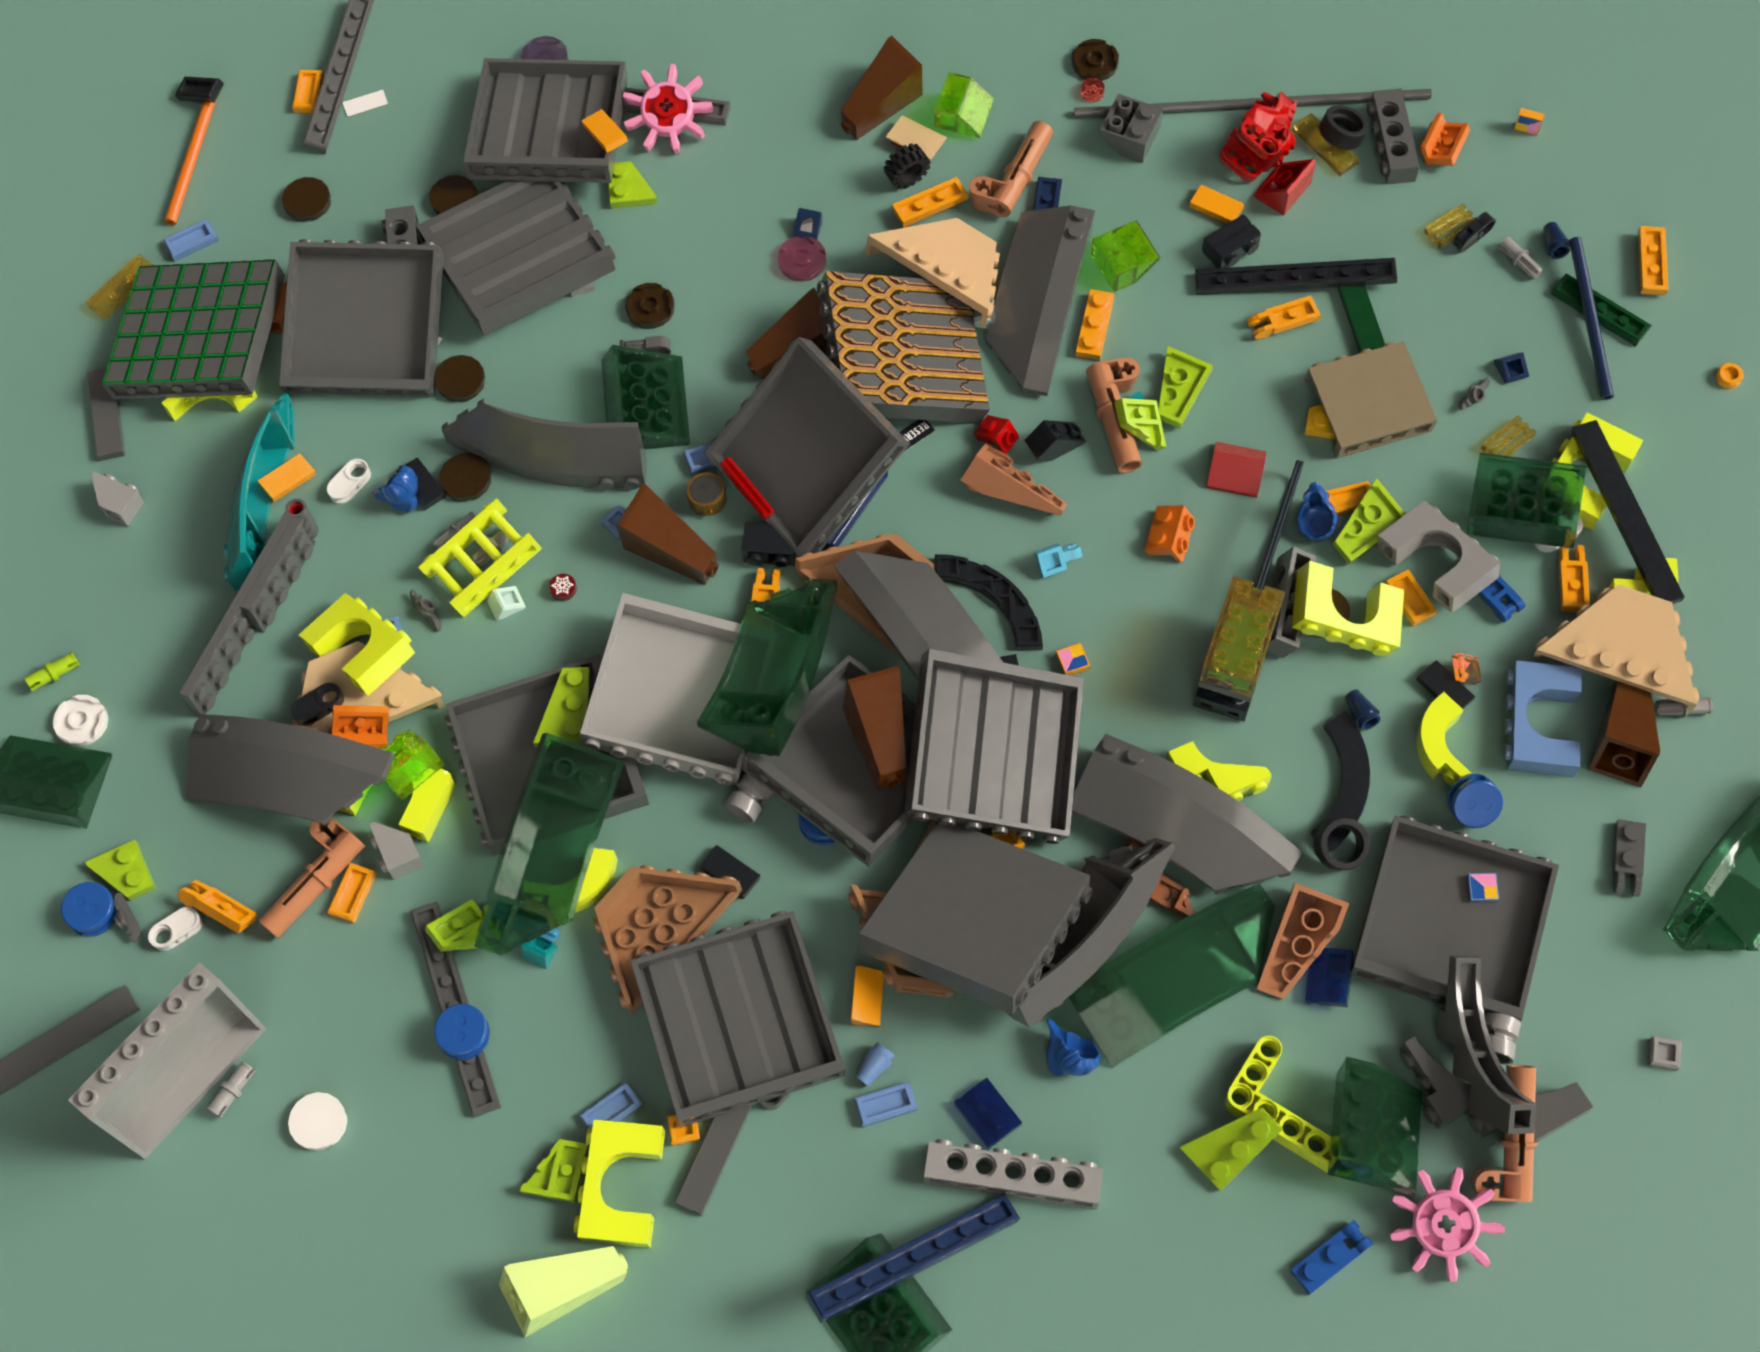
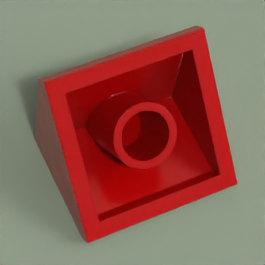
[1253,159,1316,215]
[1206,442,1266,498]

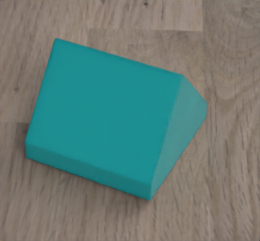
[521,936,558,969]

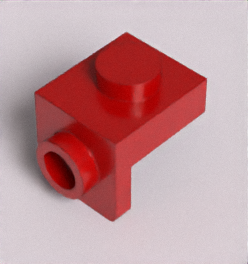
[973,415,1019,454]

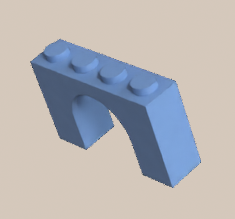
[1503,660,1582,777]

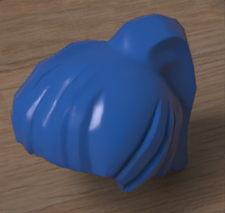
[371,465,418,512]
[1296,482,1338,541]
[1046,1019,1101,1077]

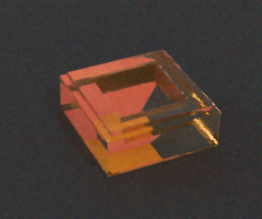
[1452,653,1482,685]

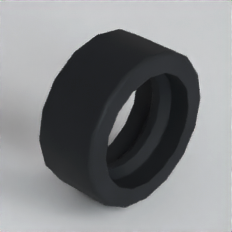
[1319,105,1368,150]
[1313,817,1370,870]

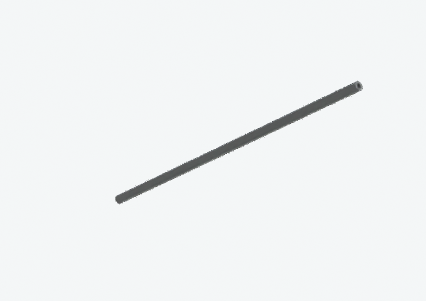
[1074,89,1432,118]

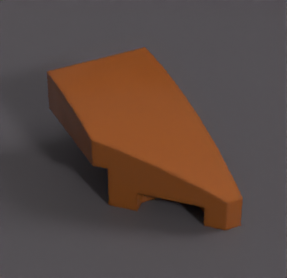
[1149,874,1197,921]

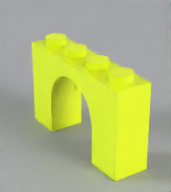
[1536,413,1644,530]
[1292,561,1404,656]
[299,593,415,696]
[339,750,456,843]
[574,1120,666,1248]

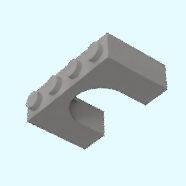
[1378,500,1500,613]

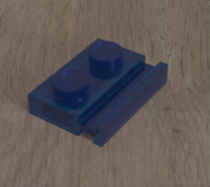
[1305,948,1354,1008]
[954,1077,1022,1150]

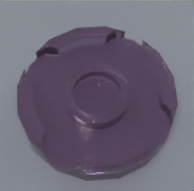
[521,36,569,60]

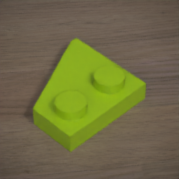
[609,161,657,209]
[1115,398,1166,450]
[85,839,156,901]
[425,899,503,952]
[520,1139,589,1203]

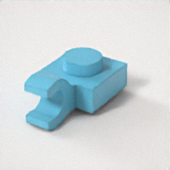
[1034,543,1082,578]

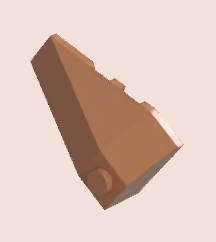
[961,442,1067,516]
[1256,883,1349,999]

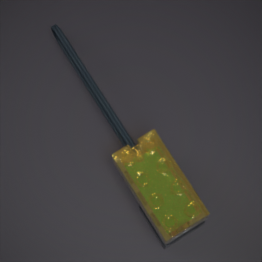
[1193,460,1304,722]

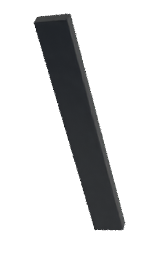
[1195,258,1398,295]
[1571,420,1685,604]

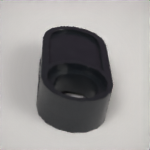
[1453,212,1496,252]
[291,683,344,725]

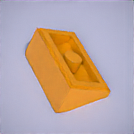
[851,966,884,1027]

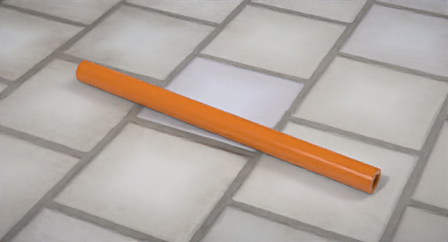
[164,99,217,226]

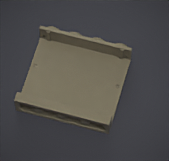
[1304,341,1437,459]

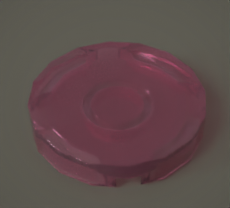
[778,236,827,282]

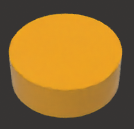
[1715,363,1744,389]

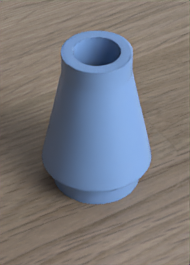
[855,1042,895,1086]

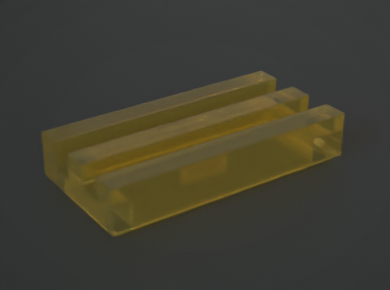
[1424,204,1477,249]
[1481,415,1537,465]

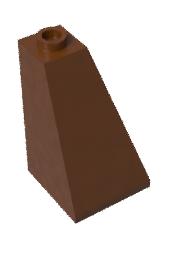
[841,36,923,140]
[746,288,827,379]
[617,483,719,585]
[842,666,906,789]
[1588,680,1660,787]

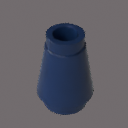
[1543,222,1570,259]
[1345,689,1381,730]

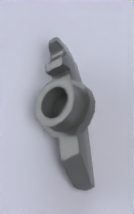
[1458,377,1490,410]
[410,590,442,632]
[114,893,140,942]

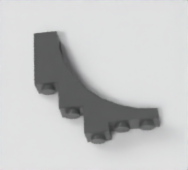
[1436,955,1537,1134]
[1399,1037,1593,1141]

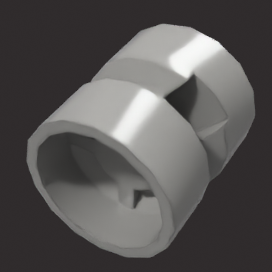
[725,773,773,824]
[1484,1013,1521,1064]

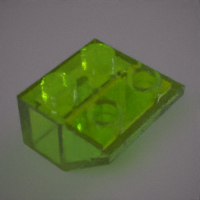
[935,72,994,138]
[1091,220,1160,292]
[383,729,445,800]

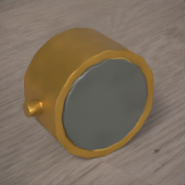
[687,472,726,516]

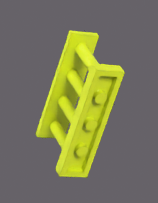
[418,498,542,617]

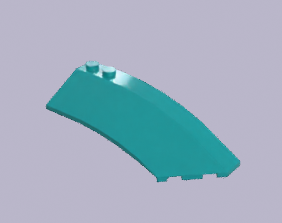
[224,393,295,591]

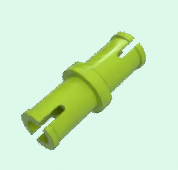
[24,651,81,692]

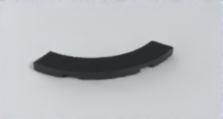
[935,554,1043,651]
[1311,711,1370,853]

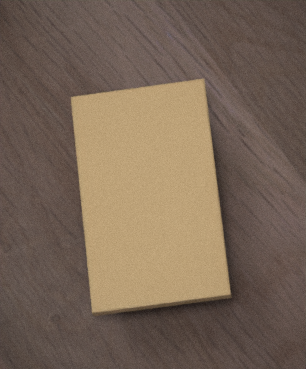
[886,115,947,161]

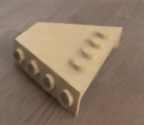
[865,218,1000,327]
[1533,585,1699,712]
[292,641,445,734]

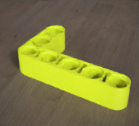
[1224,1036,1356,1178]

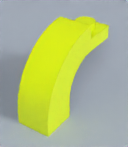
[162,390,258,421]
[1416,692,1472,786]
[522,847,618,915]

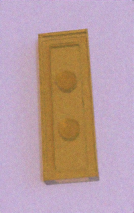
[1292,113,1360,177]
[86,254,153,320]

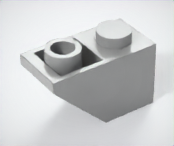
[91,472,145,526]
[368,822,424,880]

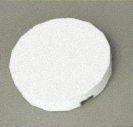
[52,695,108,746]
[288,1092,348,1151]

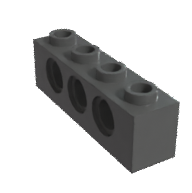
[1367,88,1420,184]
[382,205,421,245]
[1262,546,1316,659]

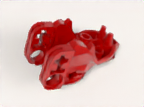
[1219,92,1297,182]

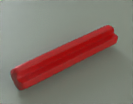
[720,457,774,520]

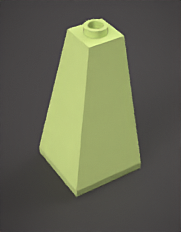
[499,1246,628,1337]

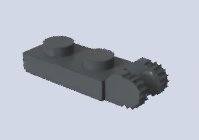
[1612,819,1646,897]

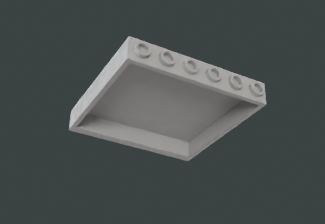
[579,593,777,785]
[68,962,267,1159]

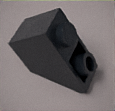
[1024,420,1086,461]
[741,523,795,567]

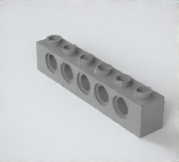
[924,1139,1103,1209]

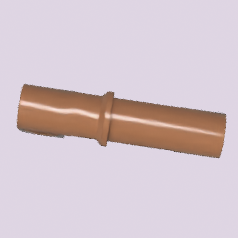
[969,121,1053,218]
[1086,358,1142,473]
[258,818,365,939]
[1471,1065,1538,1202]

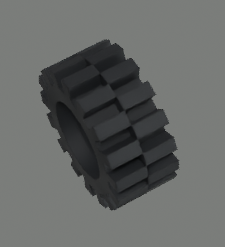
[884,143,931,189]

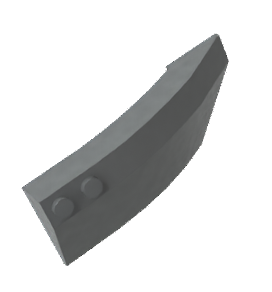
[985,205,1095,396]
[442,398,647,490]
[834,551,1003,681]
[186,714,395,825]
[1072,734,1302,894]
[1006,838,1175,1027]

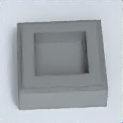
[1648,1036,1682,1071]

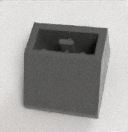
[1100,94,1163,163]

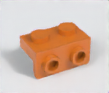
[1420,113,1470,166]
[1144,505,1195,562]
[331,705,389,748]

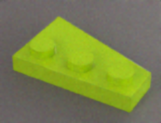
[1159,346,1213,429]
[1332,478,1406,565]
[533,667,591,747]
[1179,1108,1283,1191]

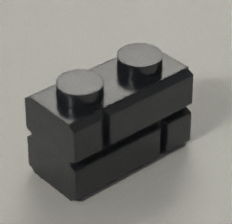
[1202,214,1261,268]

